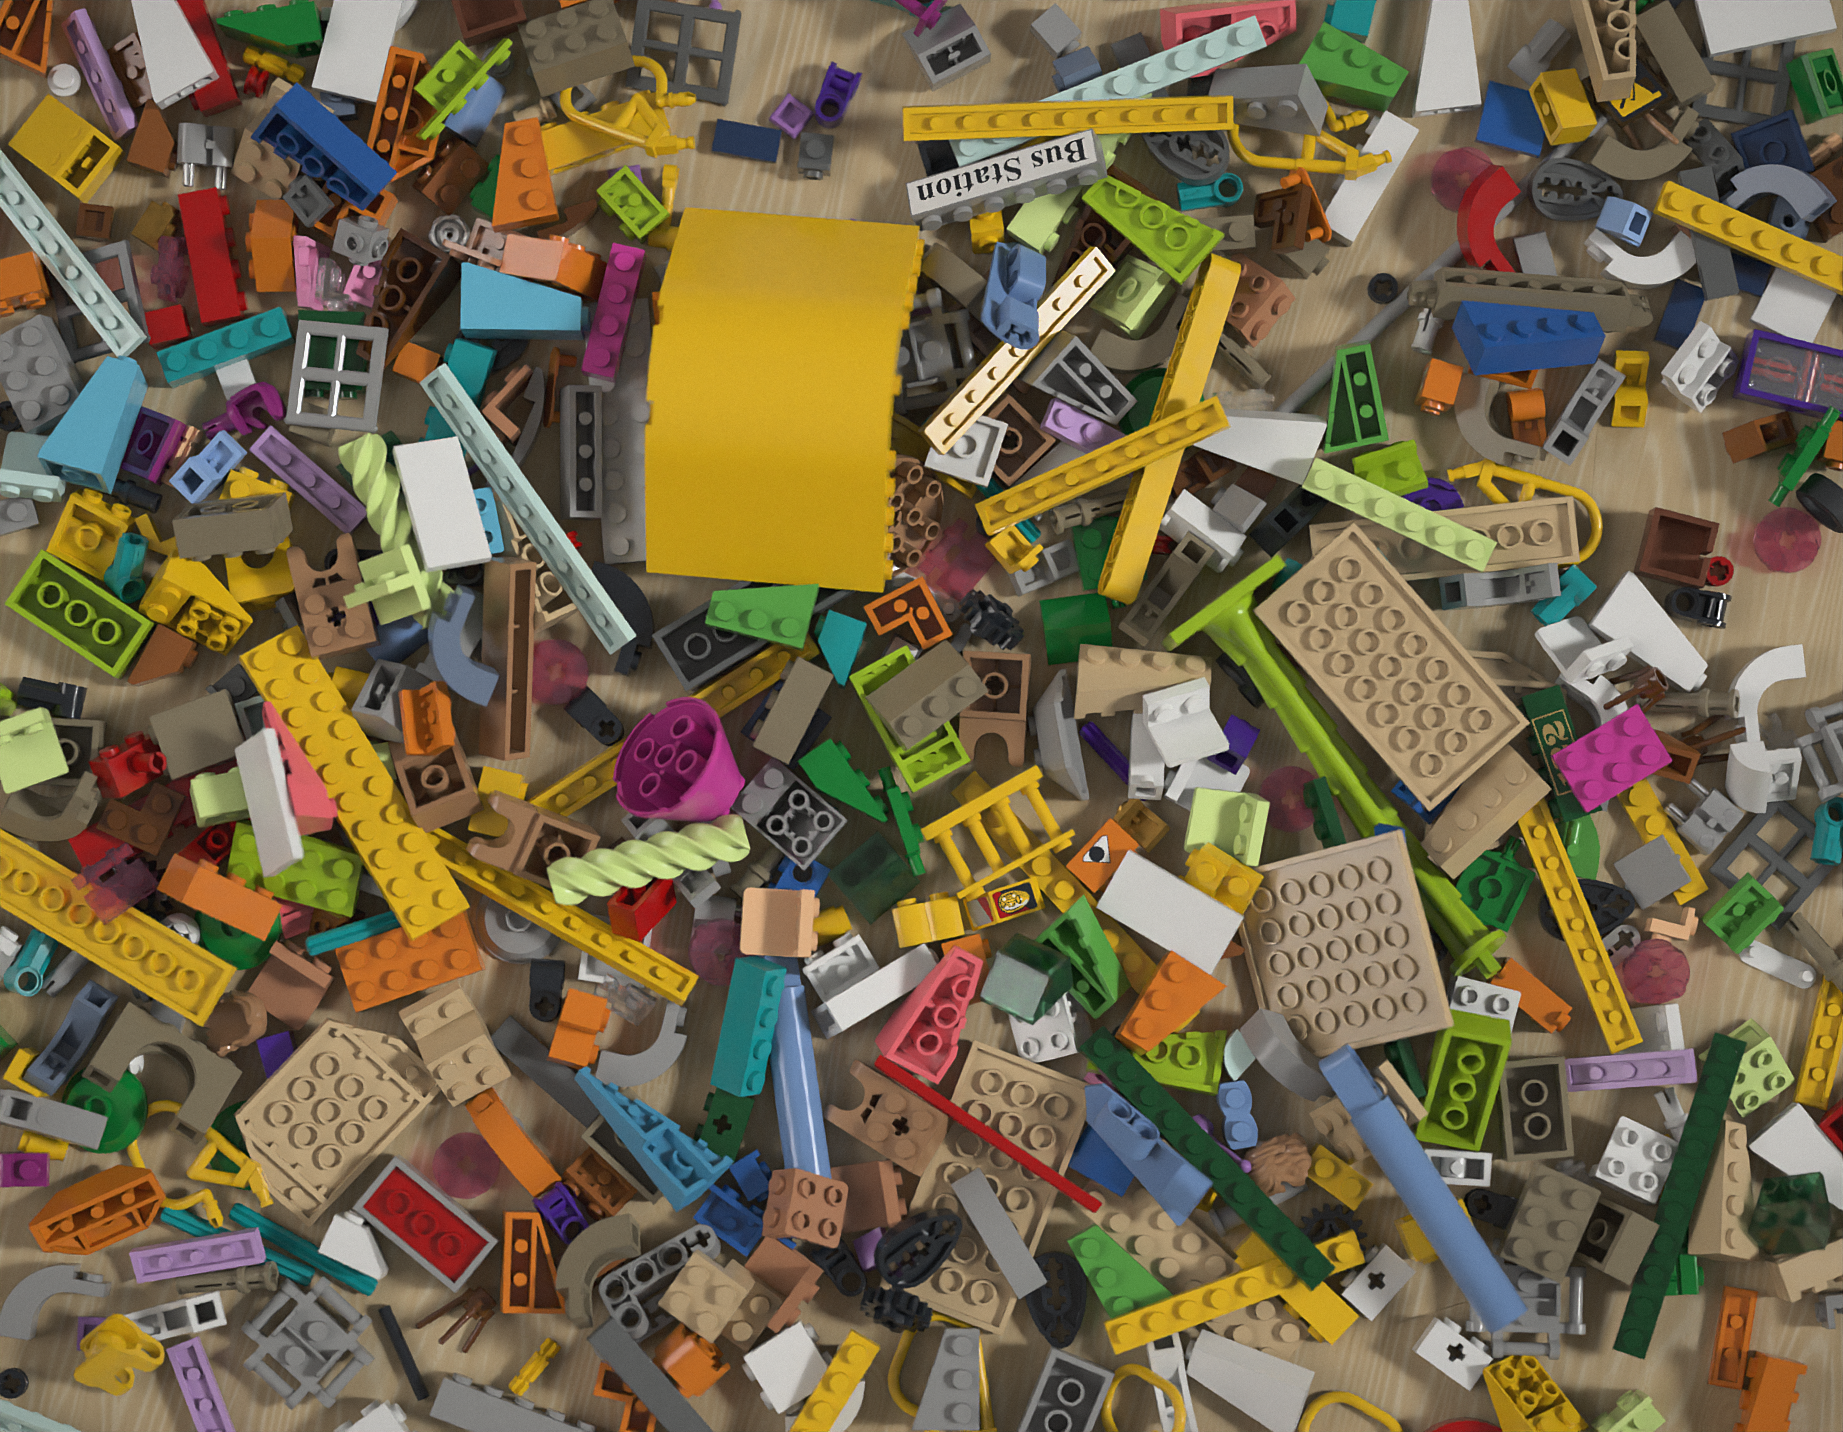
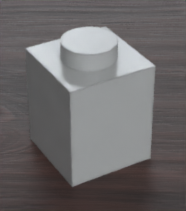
[1030,3,1082,60]

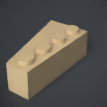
[1569,0,1636,102]
[493,499,579,634]
[1073,644,1212,719]
[1420,743,1551,879]
[1688,1120,1760,1263]
[1765,1226,1843,1303]

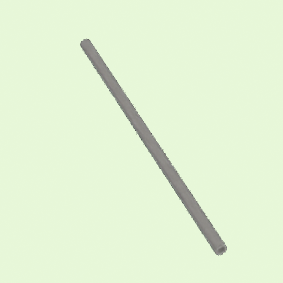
[1273,109,1609,413]

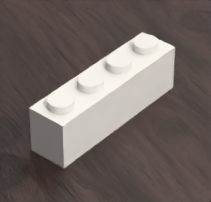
[1321,110,1419,247]

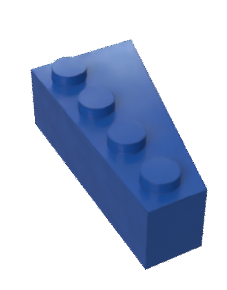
[250,82,397,211]
[1452,300,1605,376]

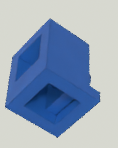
[729,1149,772,1202]

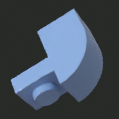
[1595,196,1653,247]
[169,430,247,504]

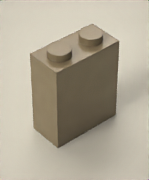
[148,689,247,781]

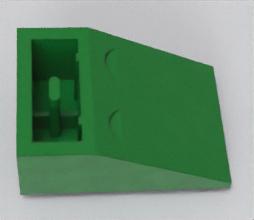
[216,0,325,59]
[798,738,889,824]

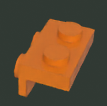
[399,680,455,756]

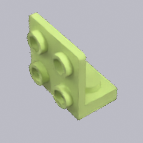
[0,707,69,794]
[1184,787,1270,867]
[1698,1018,1795,1118]
[1588,1389,1665,1432]

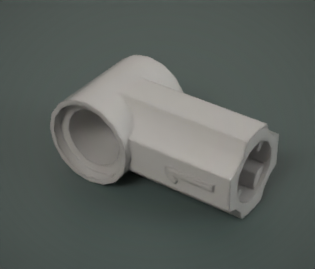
[1507,19,1571,86]

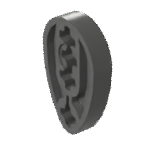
[1141,130,1230,186]
[1527,158,1623,221]

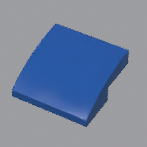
[1475,81,1545,158]
[1068,1123,1134,1198]

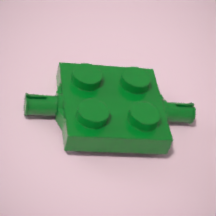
[1768,405,1842,507]
[1070,515,1148,609]
[877,766,926,877]
[1454,835,1536,932]

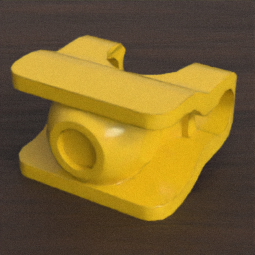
[225,536,295,613]
[73,1314,165,1396]

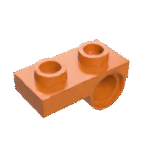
[1505,388,1549,455]

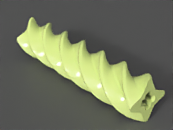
[338,432,454,630]
[547,814,751,905]

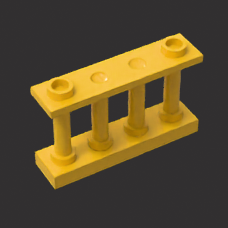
[921,765,1076,902]

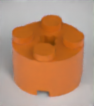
[652,1322,730,1399]

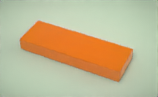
[1707,1285,1758,1390]

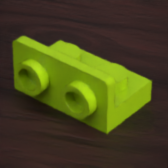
[596,165,670,245]
[1352,440,1428,496]

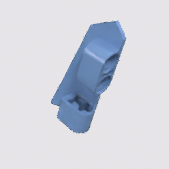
[981,242,1046,350]
[1084,1083,1213,1226]

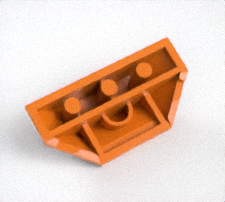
[367,46,443,182]
[28,1165,166,1255]

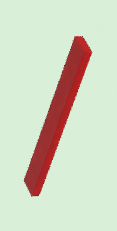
[874,1054,1102,1213]

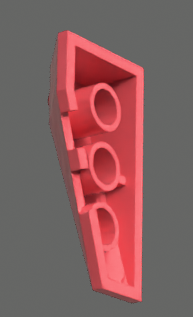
[1160,0,1297,78]
[262,701,338,836]
[874,945,983,1084]

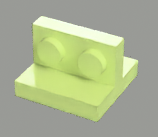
[1089,254,1176,340]
[343,544,432,625]

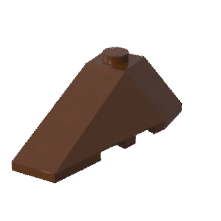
[1052,164,1165,286]
[356,228,461,369]

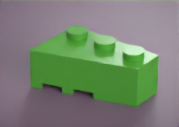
[1299,22,1409,112]
[1322,340,1389,454]
[705,584,819,651]
[1028,895,1131,1020]
[1066,1223,1173,1319]

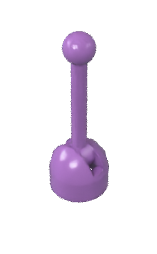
[1193,1114,1251,1173]

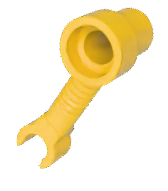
[648,164,679,252]

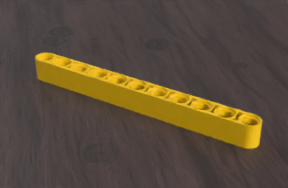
[1098,252,1241,605]

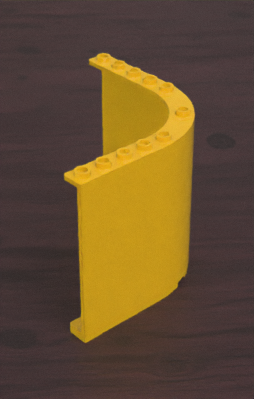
[644,207,925,593]

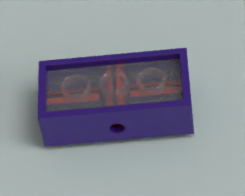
[1732,329,1843,421]

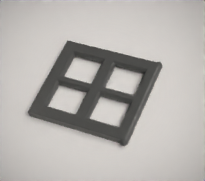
[625,0,742,106]
[1692,38,1796,126]
[47,240,151,363]
[1707,800,1843,931]

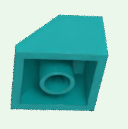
[814,610,867,690]

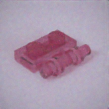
[918,518,997,602]
[71,842,159,926]

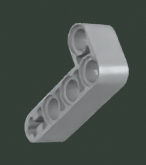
[599,1224,721,1339]

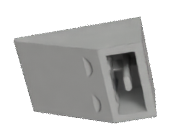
[731,757,848,871]

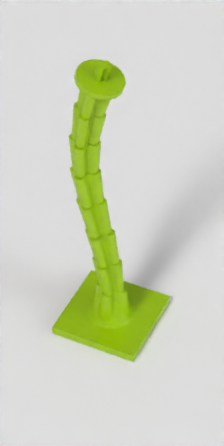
[1161,555,1507,980]

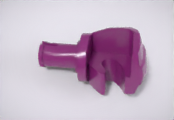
[202,382,287,441]

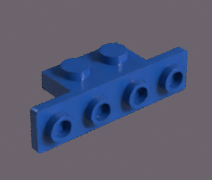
[693,1183,797,1257]

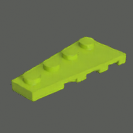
[1082,175,1225,285]
[1086,1030,1227,1096]

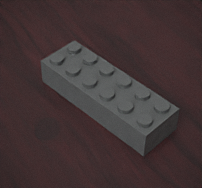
[652,581,857,694]

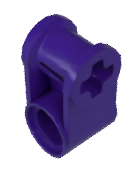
[815,61,862,129]
[532,1181,589,1245]

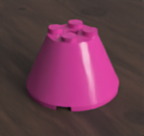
[613,697,745,822]

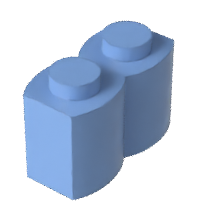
[1216,1079,1258,1150]

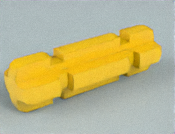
[242,45,306,84]
[508,1337,561,1396]

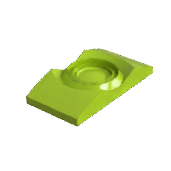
[848,645,971,793]

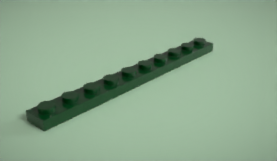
[1303,776,1427,1098]
[1078,1025,1336,1292]
[1612,1032,1747,1360]

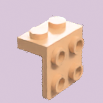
[740,887,820,958]

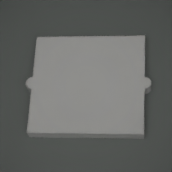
[1614,834,1692,910]

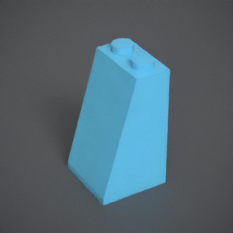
[460,263,591,340]
[37,355,148,494]

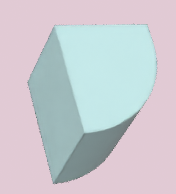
[1223,1029,1256,1081]

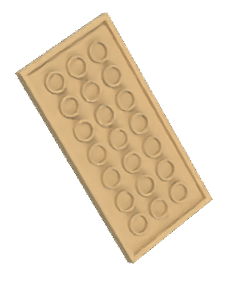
[1253,522,1529,812]
[879,1040,1090,1336]

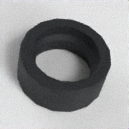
[1796,473,1843,533]

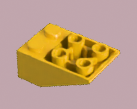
[8,93,126,203]
[138,549,253,656]
[1482,1355,1589,1432]

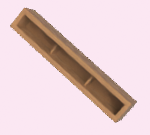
[479,556,536,761]

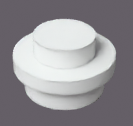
[48,64,81,97]

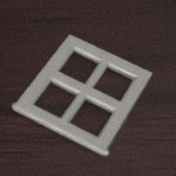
[284,320,389,433]

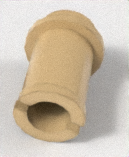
[513,98,557,123]

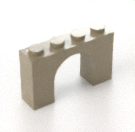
[82,1002,243,1145]

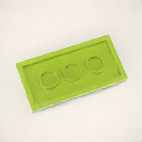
[226,819,364,917]

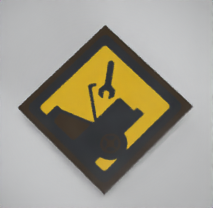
[1581,53,1674,128]

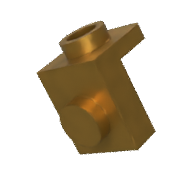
[1113,798,1171,853]

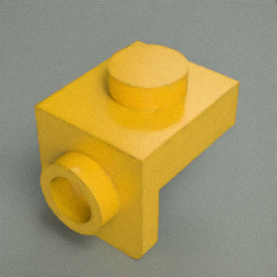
[969,211,1005,254]
[984,525,1043,574]

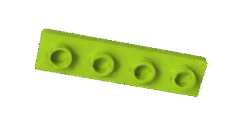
[413,38,513,141]

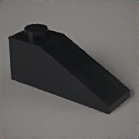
[1249,480,1330,558]

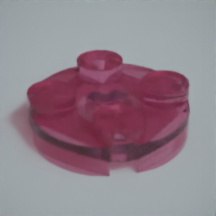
[1431,147,1493,213]
[150,236,190,303]
[1753,507,1821,574]
[532,639,589,705]
[1258,766,1317,832]
[688,918,756,986]
[1622,939,1690,1004]
[433,1132,500,1199]

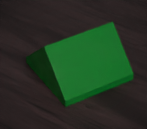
[1785,48,1843,126]
[1039,593,1112,666]

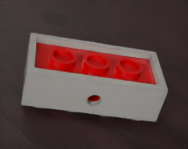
[353,1154,501,1293]

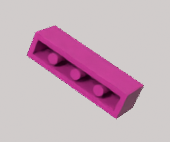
[581,243,647,383]

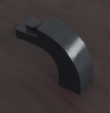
[591,560,654,677]

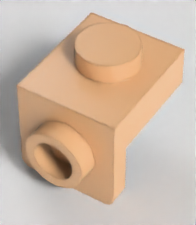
[1644,907,1698,944]

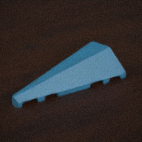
[574,1066,733,1212]

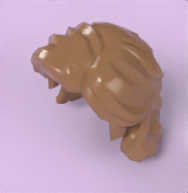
[203,990,268,1058]
[1242,1132,1312,1197]

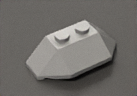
[1027,669,1089,801]

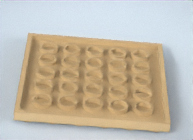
[1238,829,1454,1057]

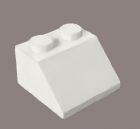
[318,1209,389,1280]

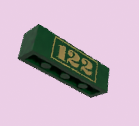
[1515,685,1602,824]

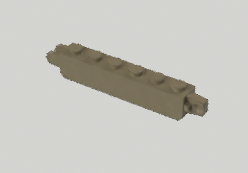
[1407,267,1654,333]

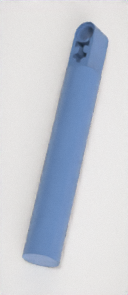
[757,955,832,1239]
[1319,1044,1528,1334]

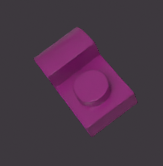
[0,1152,50,1187]

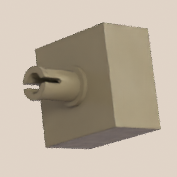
[1573,1196,1659,1285]

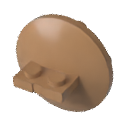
[887,454,944,578]

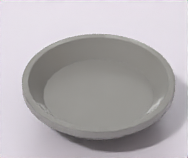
[475,883,561,964]

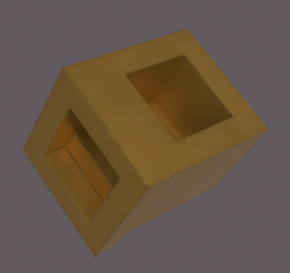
[131,201,181,256]

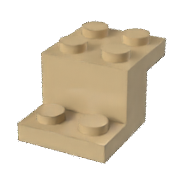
[231,77,334,200]
[399,980,512,1107]
[1308,1060,1428,1166]
[658,1249,786,1353]

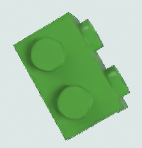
[1700,872,1784,954]

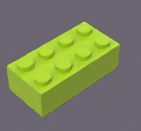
[4,549,158,680]
[1413,1009,1512,1152]

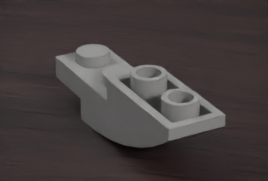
[0,1089,108,1149]

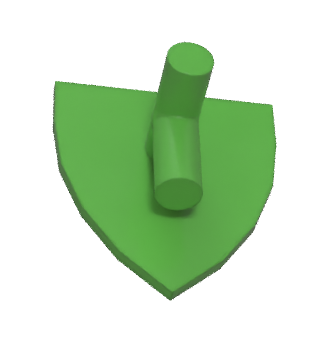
[1531,815,1600,880]

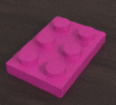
[1551,704,1672,813]

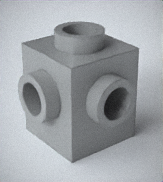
[332,215,389,266]

